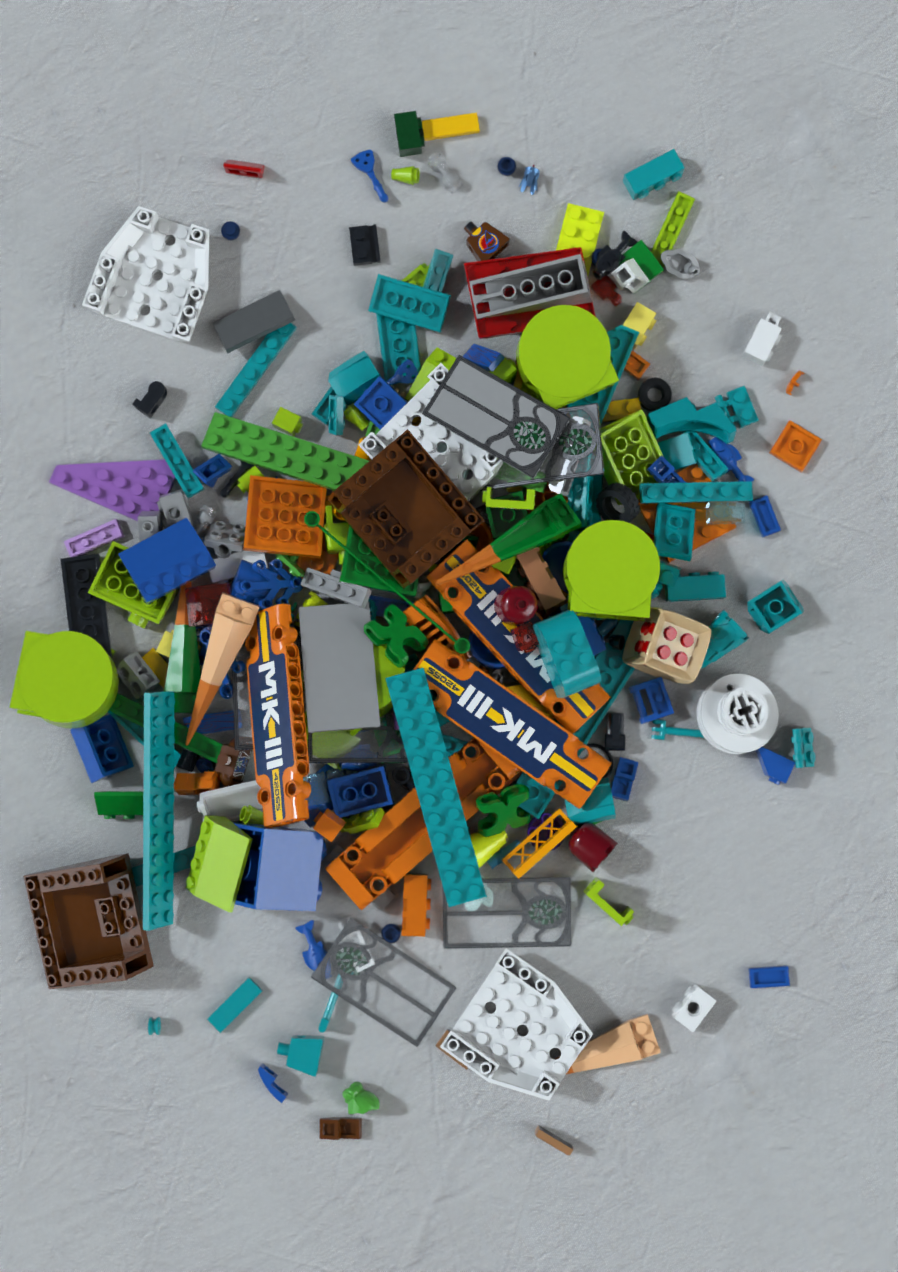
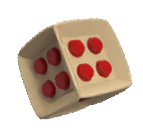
[622,607,711,684]

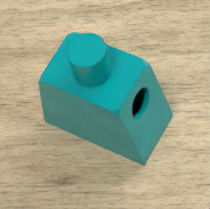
[277,1035,325,1077]

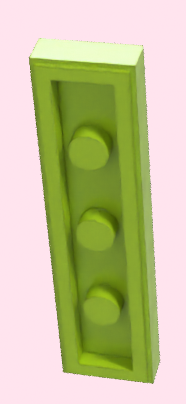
[651,191,695,267]

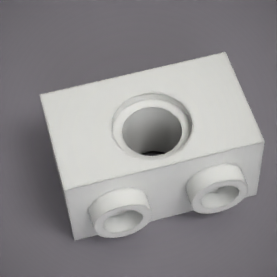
[672,984,716,1032]

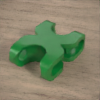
[364,605,428,668]
[476,784,530,837]

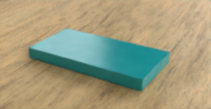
[368,274,451,333]
[376,314,421,384]

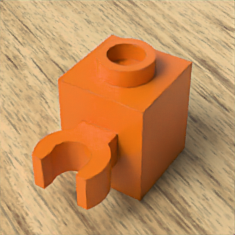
[313,808,346,842]

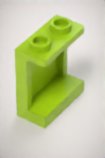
[482,487,536,510]
[583,877,634,926]

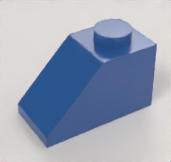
[756,747,795,785]

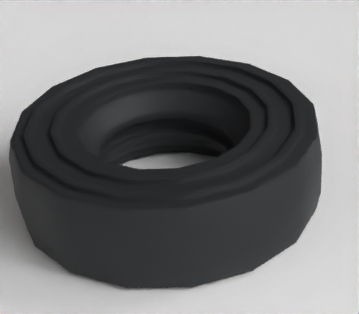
[638,377,672,412]

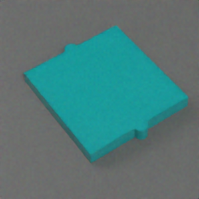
[658,433,697,470]

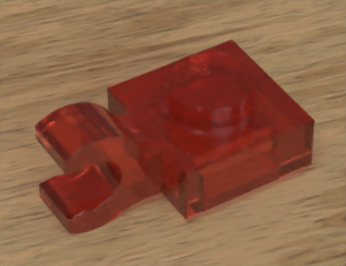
[591,276,623,307]

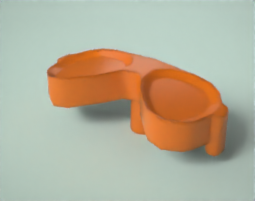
[786,370,804,396]

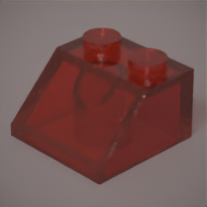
[185,583,231,627]

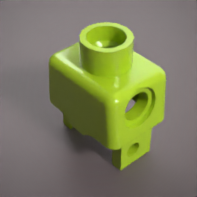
[323,505,349,565]

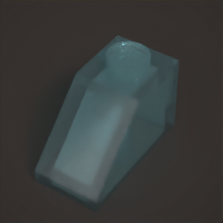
[706,501,745,524]

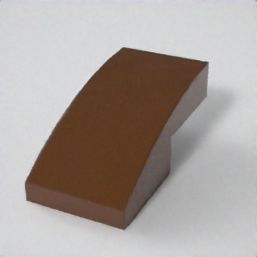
[319,1117,362,1140]

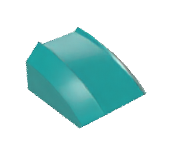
[328,351,380,405]
[747,579,804,634]
[565,778,616,825]

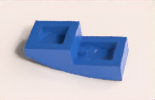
[648,455,686,483]
[611,757,639,802]
[258,1063,288,1104]

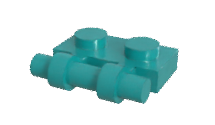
[714,385,759,428]
[791,728,816,768]

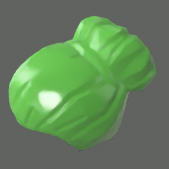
[342,1081,380,1115]

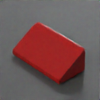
[223,160,265,178]

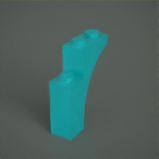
[647,397,737,444]

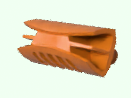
[403,595,471,668]

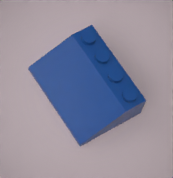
[118,517,216,605]

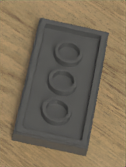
[213,290,295,354]

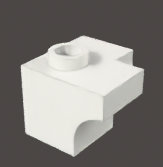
[610,258,649,293]

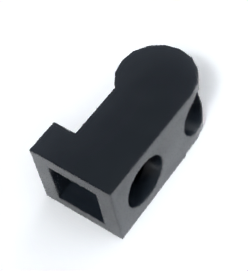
[132,381,167,419]

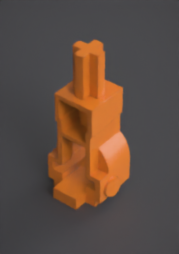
[174,770,221,795]

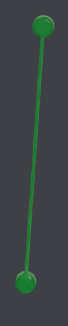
[304,511,470,654]

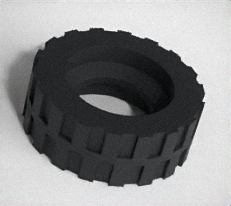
[596,483,640,523]

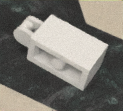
[742,311,782,366]

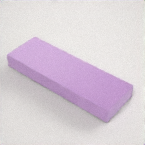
[64,519,125,557]

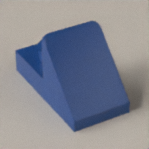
[193,454,232,488]

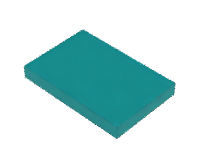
[653,503,696,562]

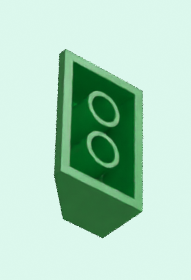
[94,791,143,819]

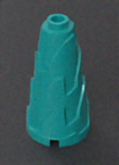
[701,610,749,669]

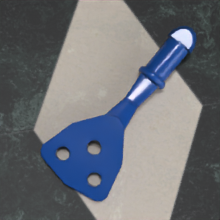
[351,149,388,203]
[363,359,418,393]

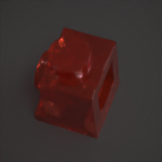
[509,622,539,653]

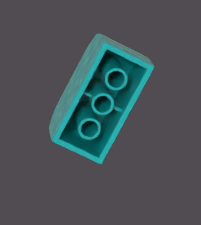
[529,610,601,698]

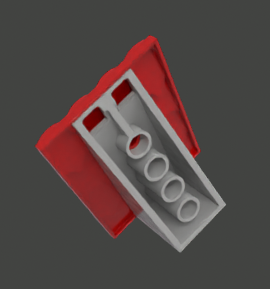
[464,247,596,339]

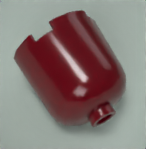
[494,586,538,625]
[568,823,618,872]

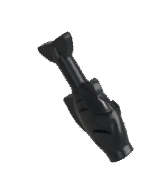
[592,230,638,280]

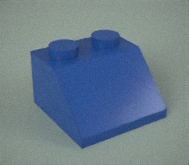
[228,560,278,611]

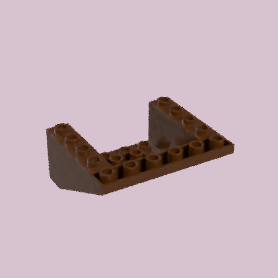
[328,429,485,589]
[23,853,154,989]

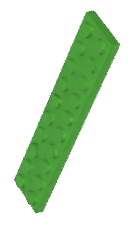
[201,412,369,490]

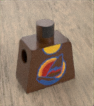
[464,221,510,261]

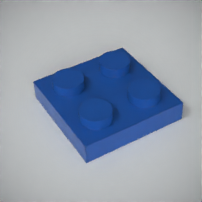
[354,376,408,430]

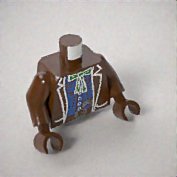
[215,736,253,787]

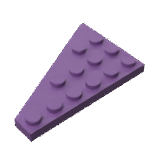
[49,459,176,521]

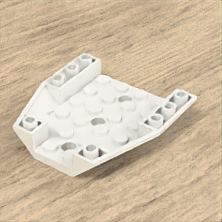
[82,206,210,342]
[359,363,503,501]
[440,948,593,1100]

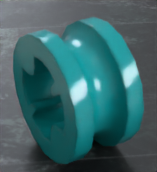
[148,1017,161,1035]

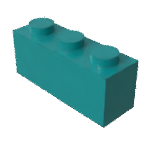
[623,149,685,200]
[665,571,726,602]

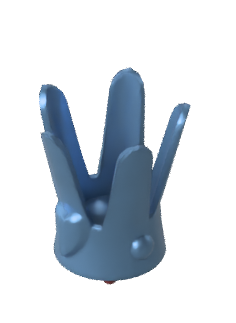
[518,165,540,195]

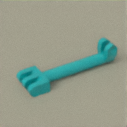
[651,720,704,740]
[318,968,354,1033]

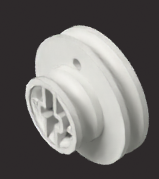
[696,674,779,754]

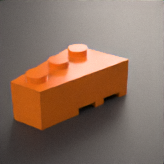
[401,873,432,937]

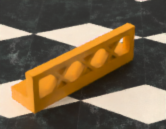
[502,808,577,879]

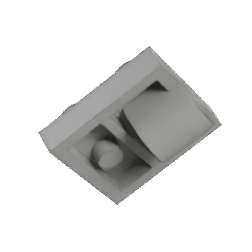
[204,521,245,558]

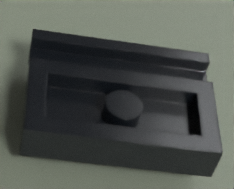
[349,224,381,266]

